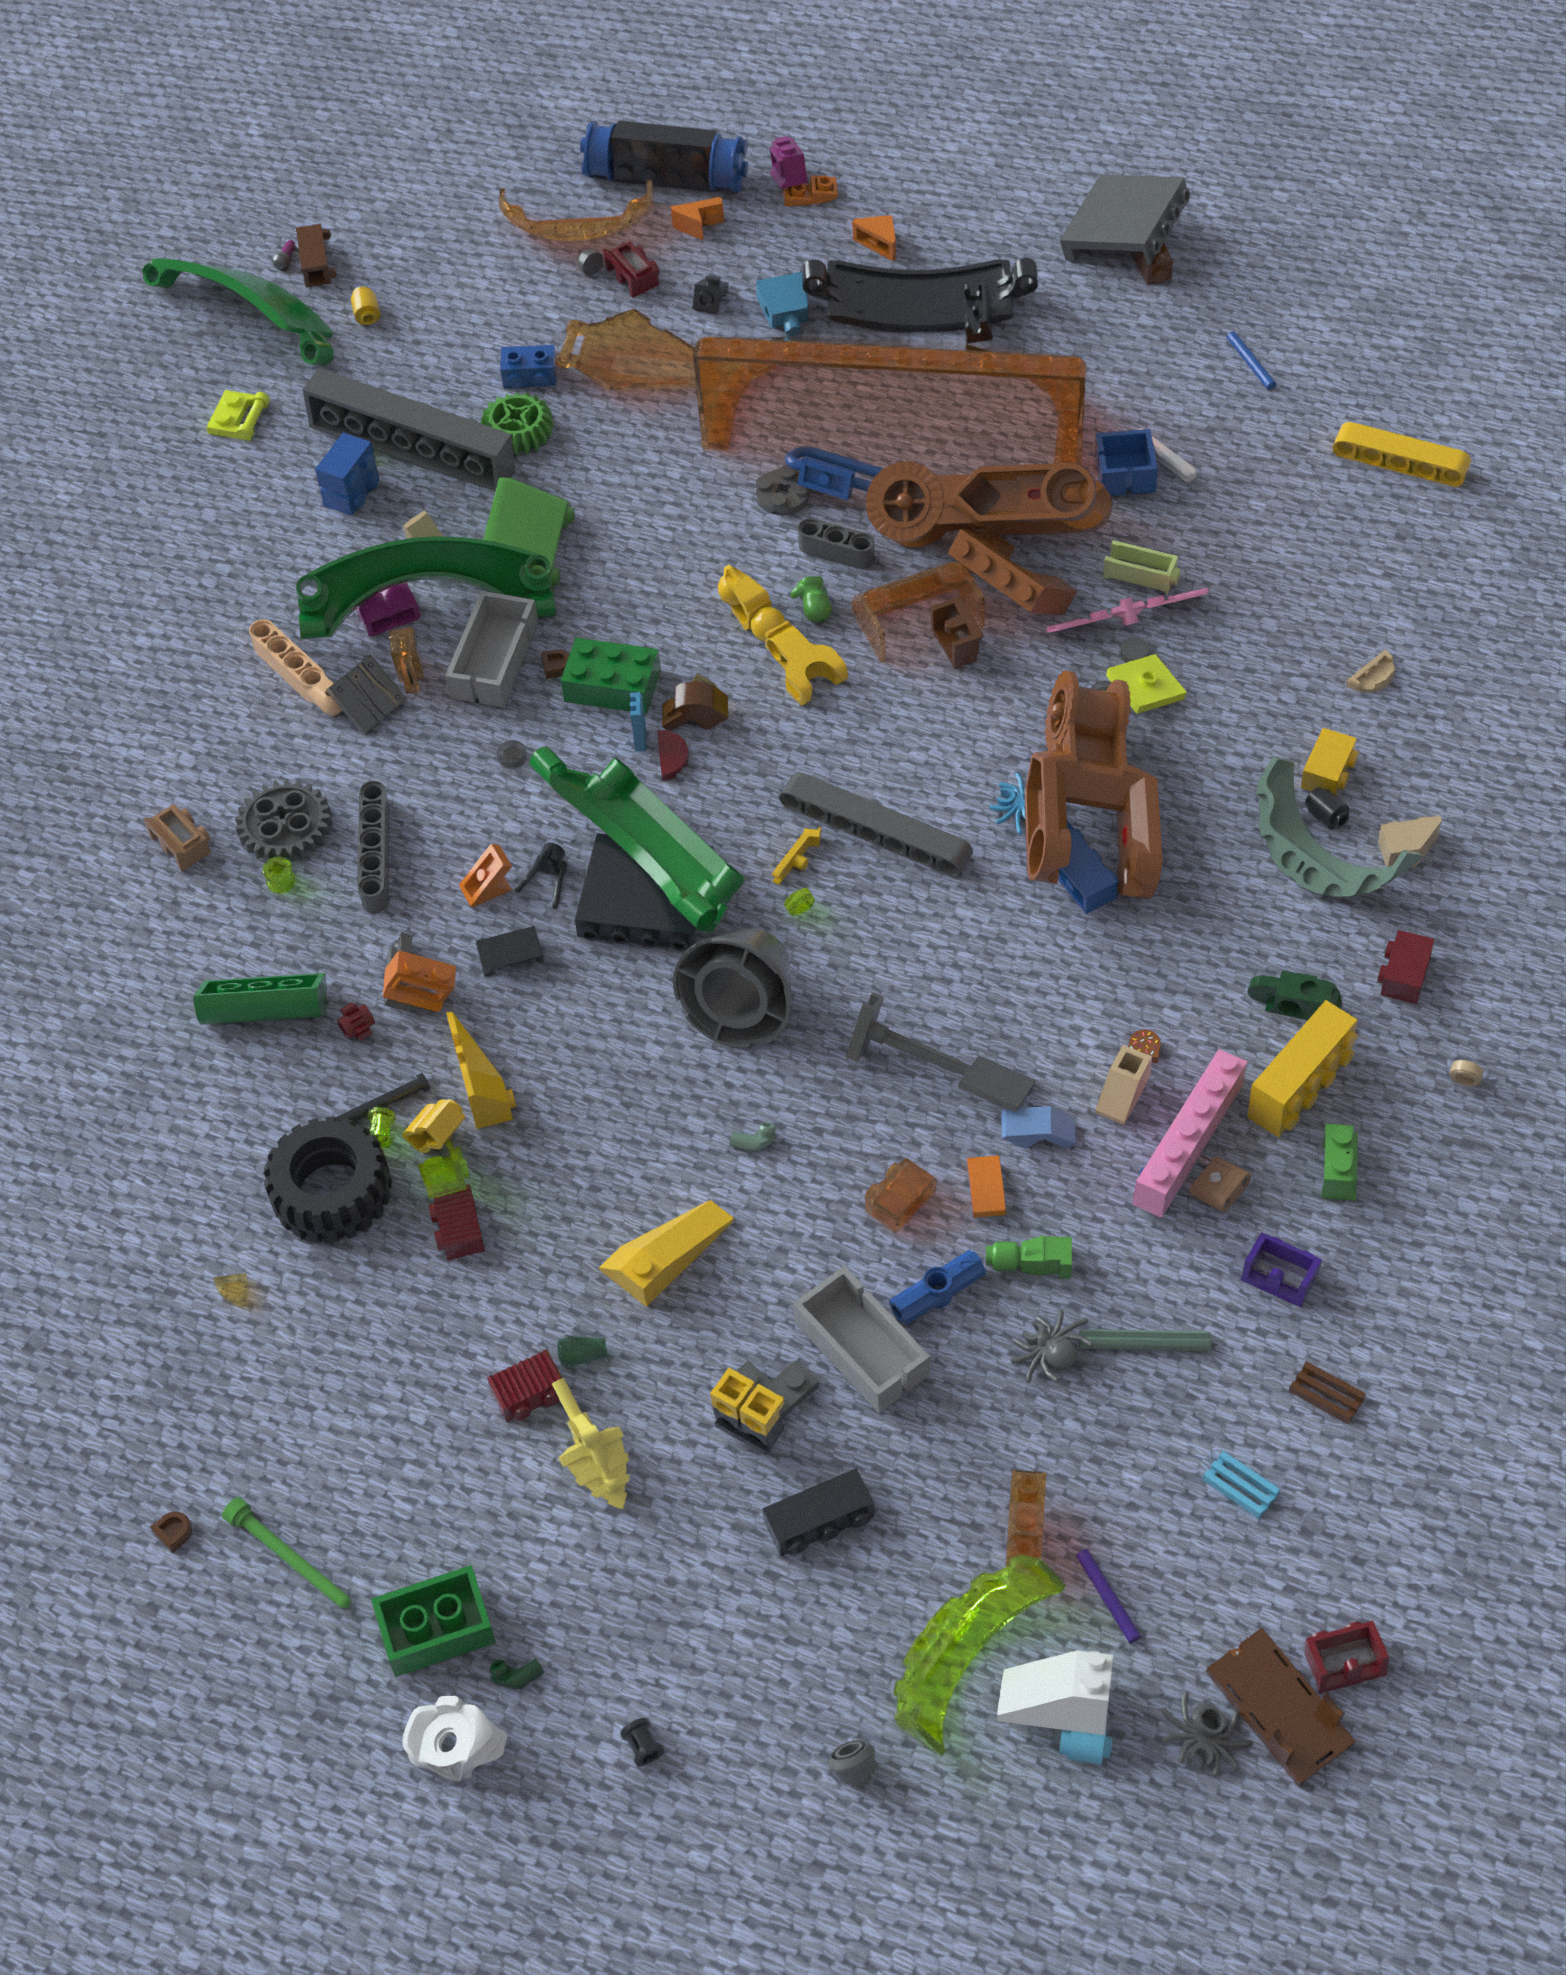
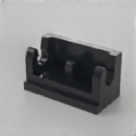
[964,280,993,344]
[475,926,544,977]

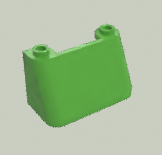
[483,477,575,591]

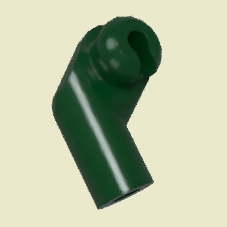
[489,1658,544,1690]

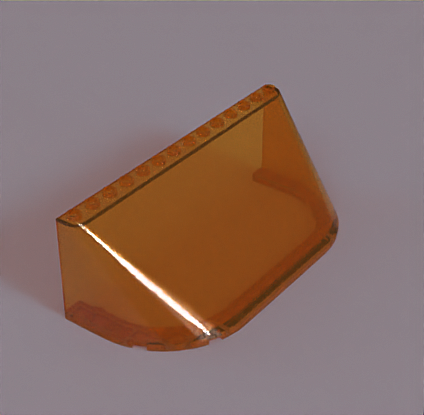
[693,336,1086,467]

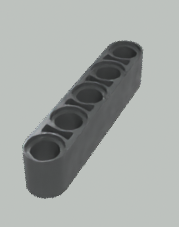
[357,780,390,913]

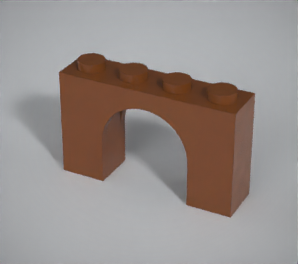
[947,529,1077,615]

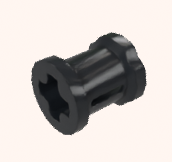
[620,1718,664,1767]

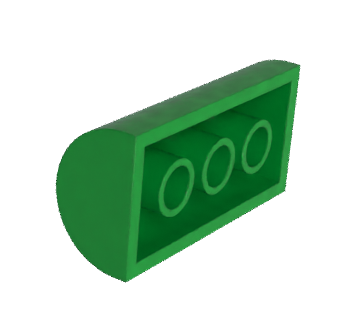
[193,973,327,1025]

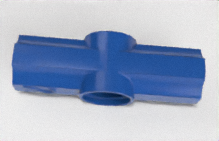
[889,1249,986,1326]

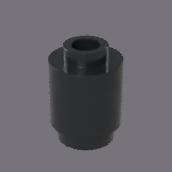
[1305,787,1350,830]

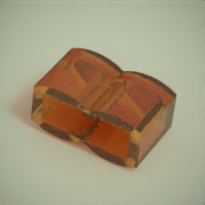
[865,1158,937,1233]

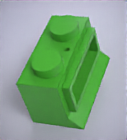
[1321,1124,1358,1201]

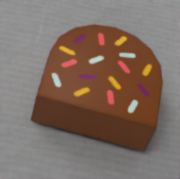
[1128,1029,1161,1063]

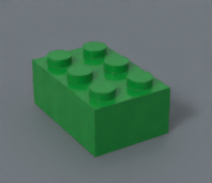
[561,637,661,714]
[371,1565,496,1677]

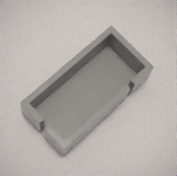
[445,591,539,708]
[793,1266,930,1413]

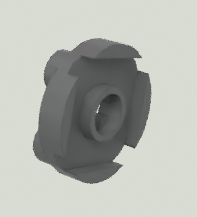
[756,465,811,515]

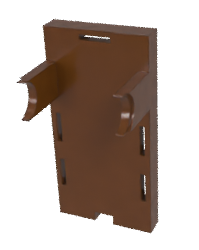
[1206,1628,1356,1786]

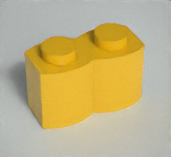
[402,1099,466,1153]

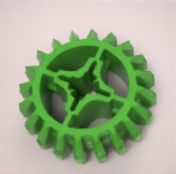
[480,392,554,456]

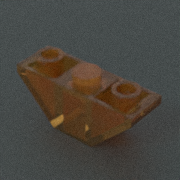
[1005,1470,1047,1572]

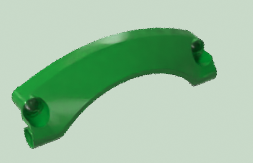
[296,536,556,640]

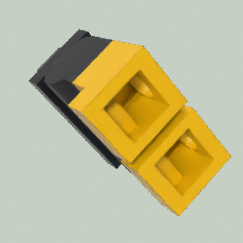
[710,1368,784,1455]

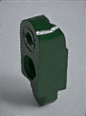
[1247,970,1343,1021]

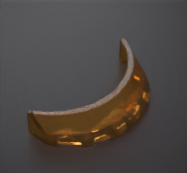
[499,181,655,243]

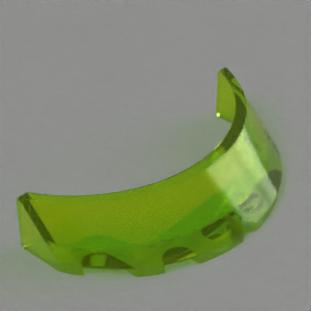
[893,1555,1066,1757]

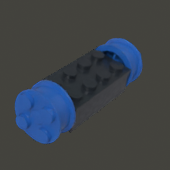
[580,120,749,194]

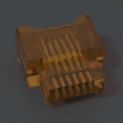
[388,627,424,694]

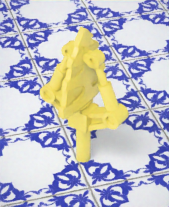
[552,1378,629,1509]

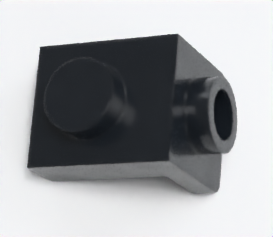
[692,276,729,314]

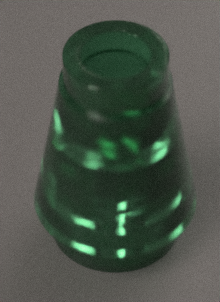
[557,1335,607,1368]

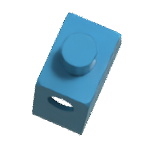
[756,272,808,336]

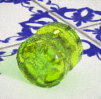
[263,857,296,894]

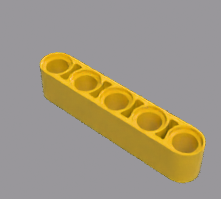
[1332,422,1471,487]

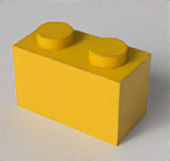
[1301,728,1359,795]

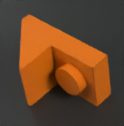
[671,197,724,240]
[459,844,512,907]

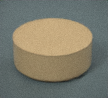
[1449,1060,1484,1087]

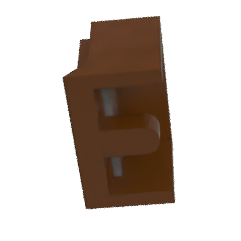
[931,596,984,669]

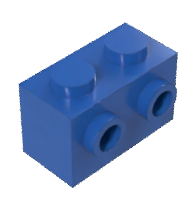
[500,345,557,388]

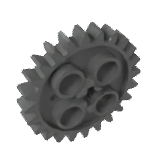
[235,779,332,864]

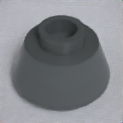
[828,1740,875,1787]

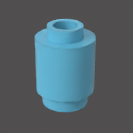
[1059,1728,1113,1765]

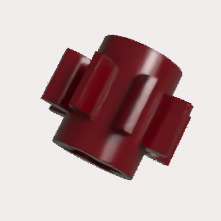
[337,1002,375,1041]

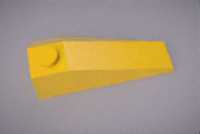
[446,1011,516,1129]
[599,1200,734,1307]

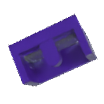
[1241,1232,1322,1308]

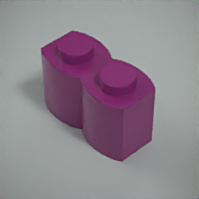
[356,583,421,637]

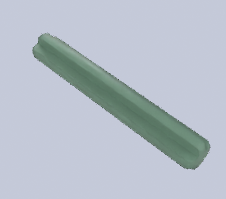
[1079,1329,1212,1351]

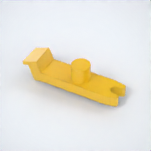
[772,827,822,885]

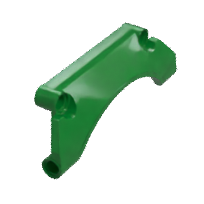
[529,746,746,933]

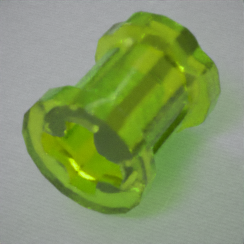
[367,1107,396,1148]

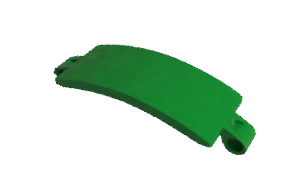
[142,258,334,366]

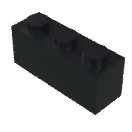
[762,1468,875,1556]

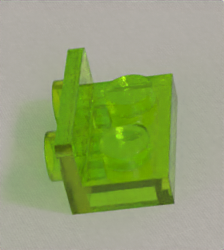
[417,1138,470,1199]

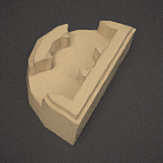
[1346,649,1395,693]

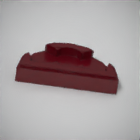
[657,730,689,781]

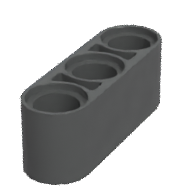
[798,518,875,569]

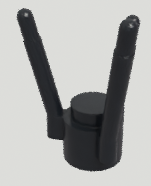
[515,842,568,909]

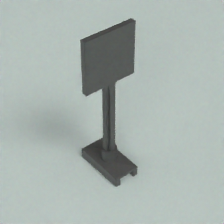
[846,992,1036,1112]

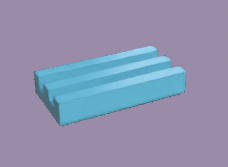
[1203,1451,1280,1519]

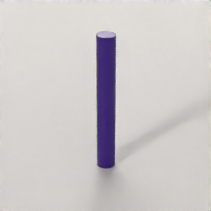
[1076,1549,1141,1644]

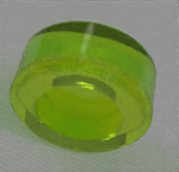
[784,888,815,916]

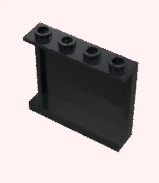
[575,833,715,951]

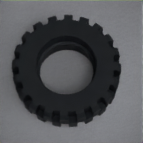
[264,1117,392,1243]

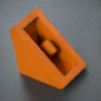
[852,215,896,261]

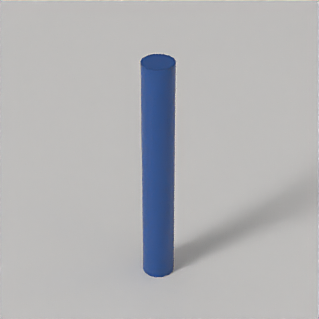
[1227,331,1276,390]

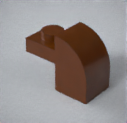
[662,681,728,731]

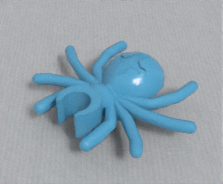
[989,772,1025,835]

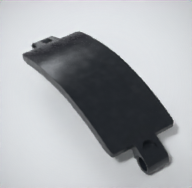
[802,258,1038,333]

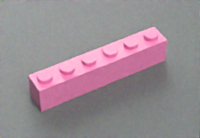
[1132,1049,1248,1218]

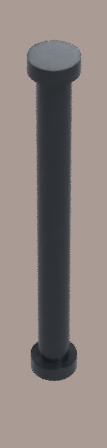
[336,1073,430,1122]

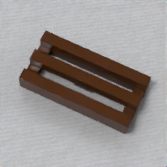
[1289,1361,1366,1425]

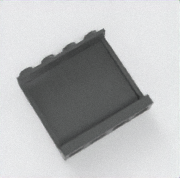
[1060,175,1190,265]

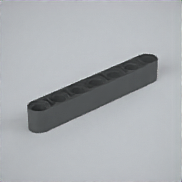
[779,772,974,877]

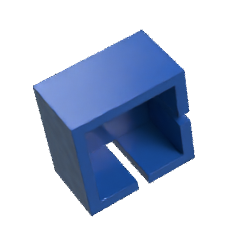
[1094,429,1158,496]
[315,433,380,516]

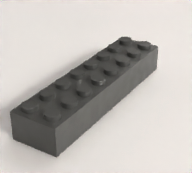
[303,368,515,491]

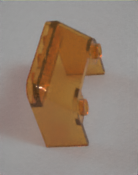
[851,562,985,663]

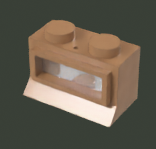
[143,804,211,871]

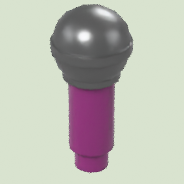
[272,240,295,270]

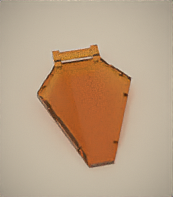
[555,308,715,391]

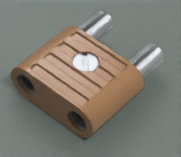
[1181,1153,1251,1213]

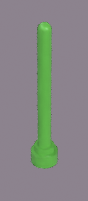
[222,1496,351,1609]

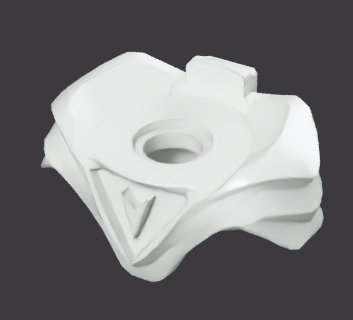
[403,1696,507,1782]

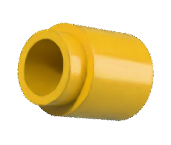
[351,286,380,325]

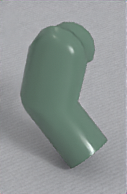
[730,1122,777,1152]

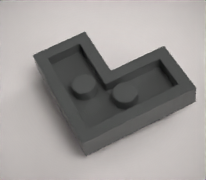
[736,1360,819,1420]

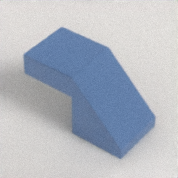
[1001,1106,1076,1148]

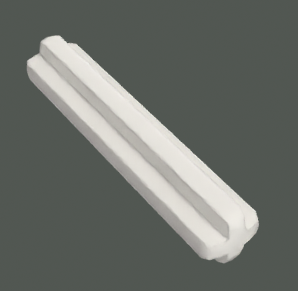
[1138,428,1197,483]

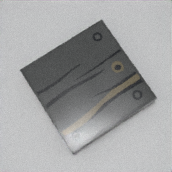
[326,654,407,735]

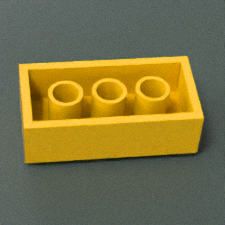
[1247,1000,1358,1138]

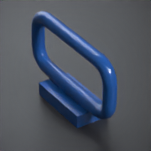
[785,446,884,500]

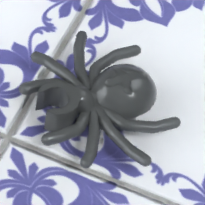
[1010,1309,1094,1383]
[1161,1691,1252,1776]

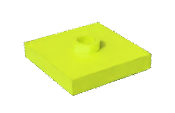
[1106,654,1187,714]

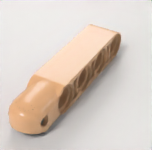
[249,619,343,716]

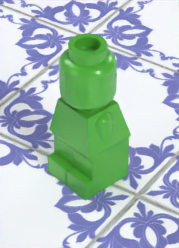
[985,1235,1072,1279]

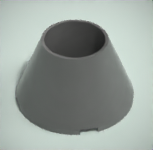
[673,928,792,1049]

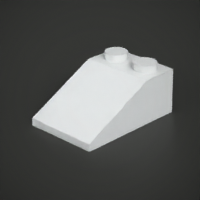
[996,1650,1113,1735]

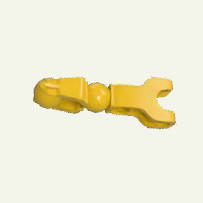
[717,565,848,705]

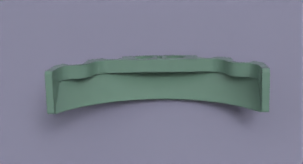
[1256,756,1424,897]

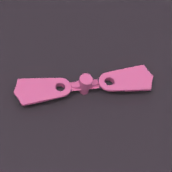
[1047,588,1209,633]

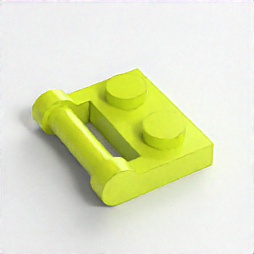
[206,390,270,441]

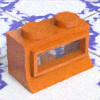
[383,950,456,1012]

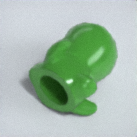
[790,576,833,623]

